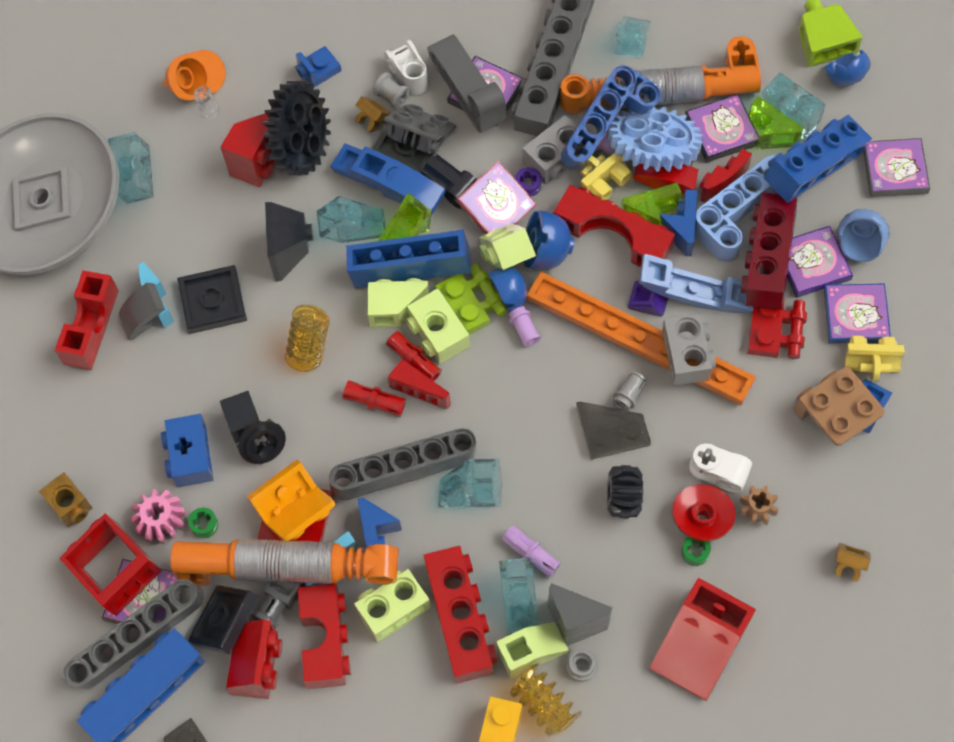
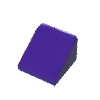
[628,281,668,316]

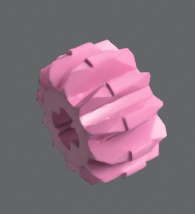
[131,489,186,543]

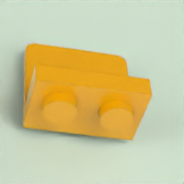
[246,460,335,542]

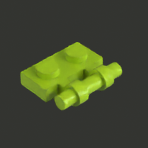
[435,263,508,335]

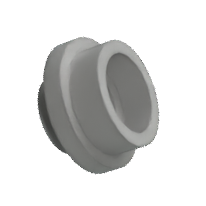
[565,648,598,682]

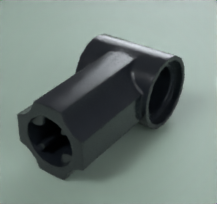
[421,154,477,209]

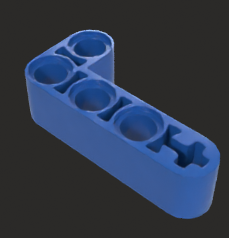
[561,65,661,169]

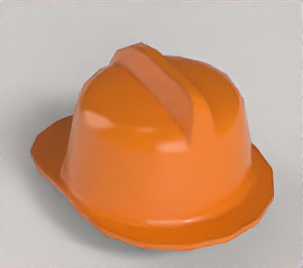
[162,50,226,101]

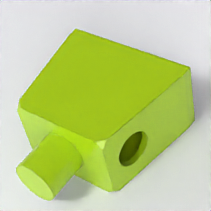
[798,0,863,68]

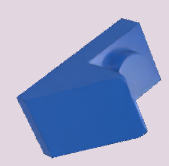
[659,190,697,256]
[357,498,402,548]

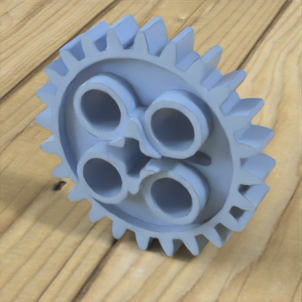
[607,106,703,172]

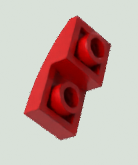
[699,149,752,203]
[633,164,699,194]

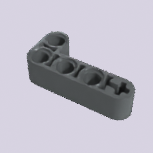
[427,34,506,133]

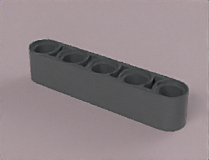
[329,428,477,501]
[63,579,204,689]

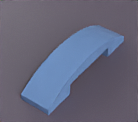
[639,254,753,313]

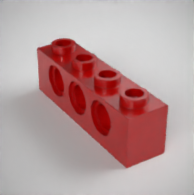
[423,545,498,684]

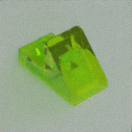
[749,96,804,149]
[621,183,681,225]
[378,193,432,241]

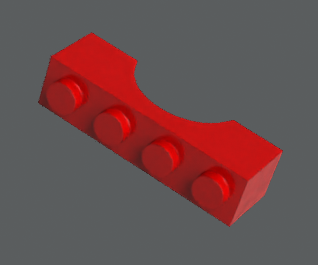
[553,185,675,267]

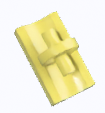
[580,152,632,200]
[844,336,905,382]

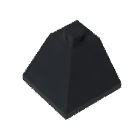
[265,202,313,282]

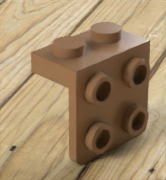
[794,365,885,446]

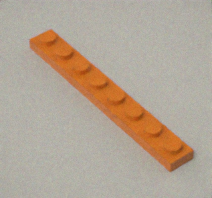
[527,272,756,406]

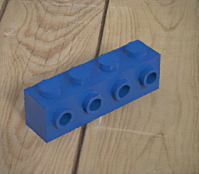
[764,114,872,203]
[346,229,471,288]
[76,628,206,742]

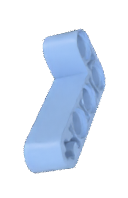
[695,155,776,262]

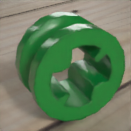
[188,507,218,539]
[681,537,711,566]

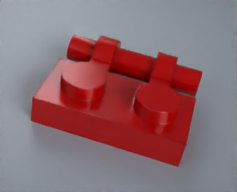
[747,299,807,359]

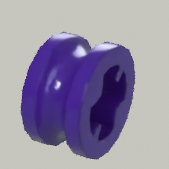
[515,167,541,197]

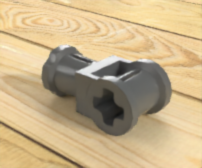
[251,580,306,629]

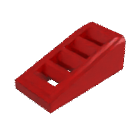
[387,360,451,409]

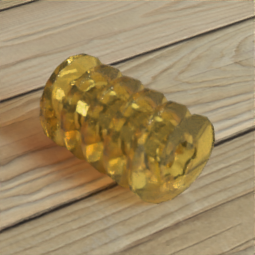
[285,304,330,372]
[510,663,582,737]

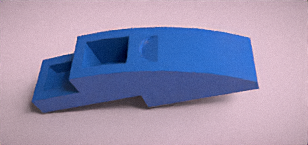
[330,143,446,215]

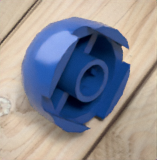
[523,210,574,270]

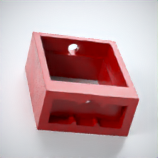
[59,513,162,616]

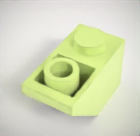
[368,278,429,327]
[496,622,569,679]

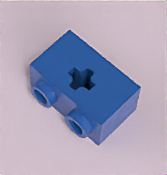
[161,413,214,487]

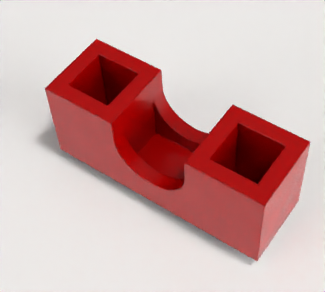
[54,270,119,370]
[298,583,351,689]

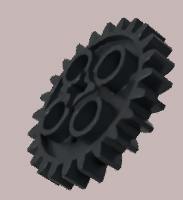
[263,81,331,176]

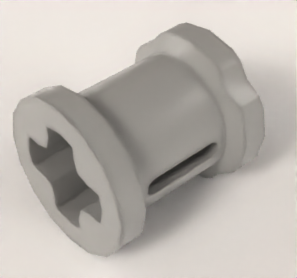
[373,72,410,109]

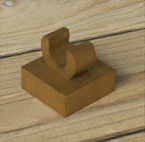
[355,96,391,132]
[835,543,871,582]

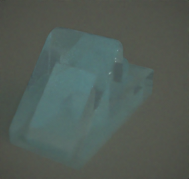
[615,16,650,58]

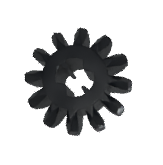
[606,465,644,519]

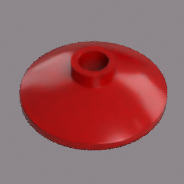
[672,484,736,541]

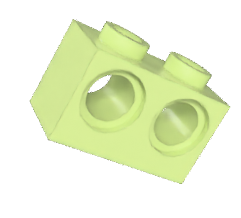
[478,223,536,270]
[354,569,431,643]

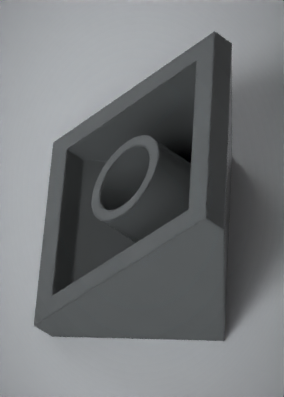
[548,583,612,646]

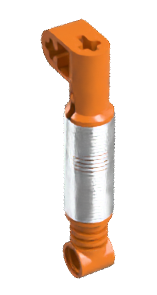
[560,36,761,114]
[171,539,399,586]

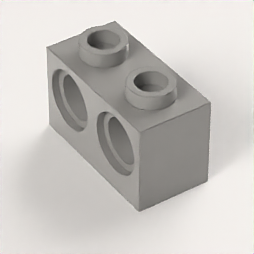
[522,114,584,185]
[662,313,716,386]

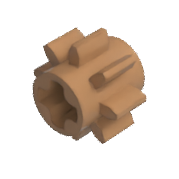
[739,485,779,525]

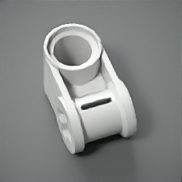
[384,40,429,96]
[689,443,752,494]

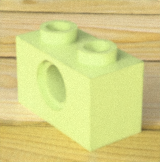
[406,289,470,365]

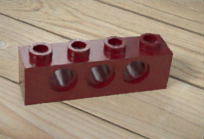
[741,192,797,310]

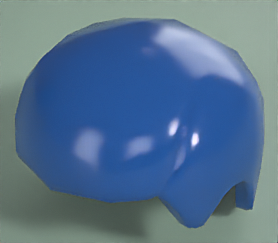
[824,50,871,87]
[487,267,527,311]

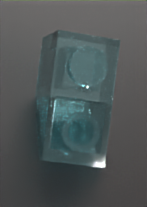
[316,196,387,243]
[438,459,502,508]
[499,558,539,636]

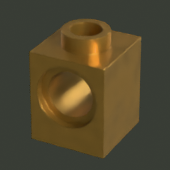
[39,472,93,527]

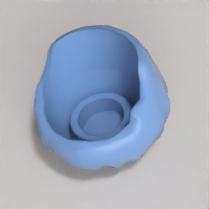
[837,208,890,262]

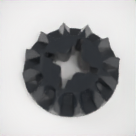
[237,418,286,464]

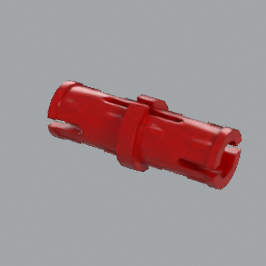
[386,331,442,381]
[342,380,406,417]

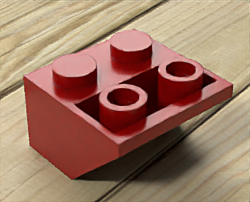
[220,113,275,188]
[226,619,283,699]

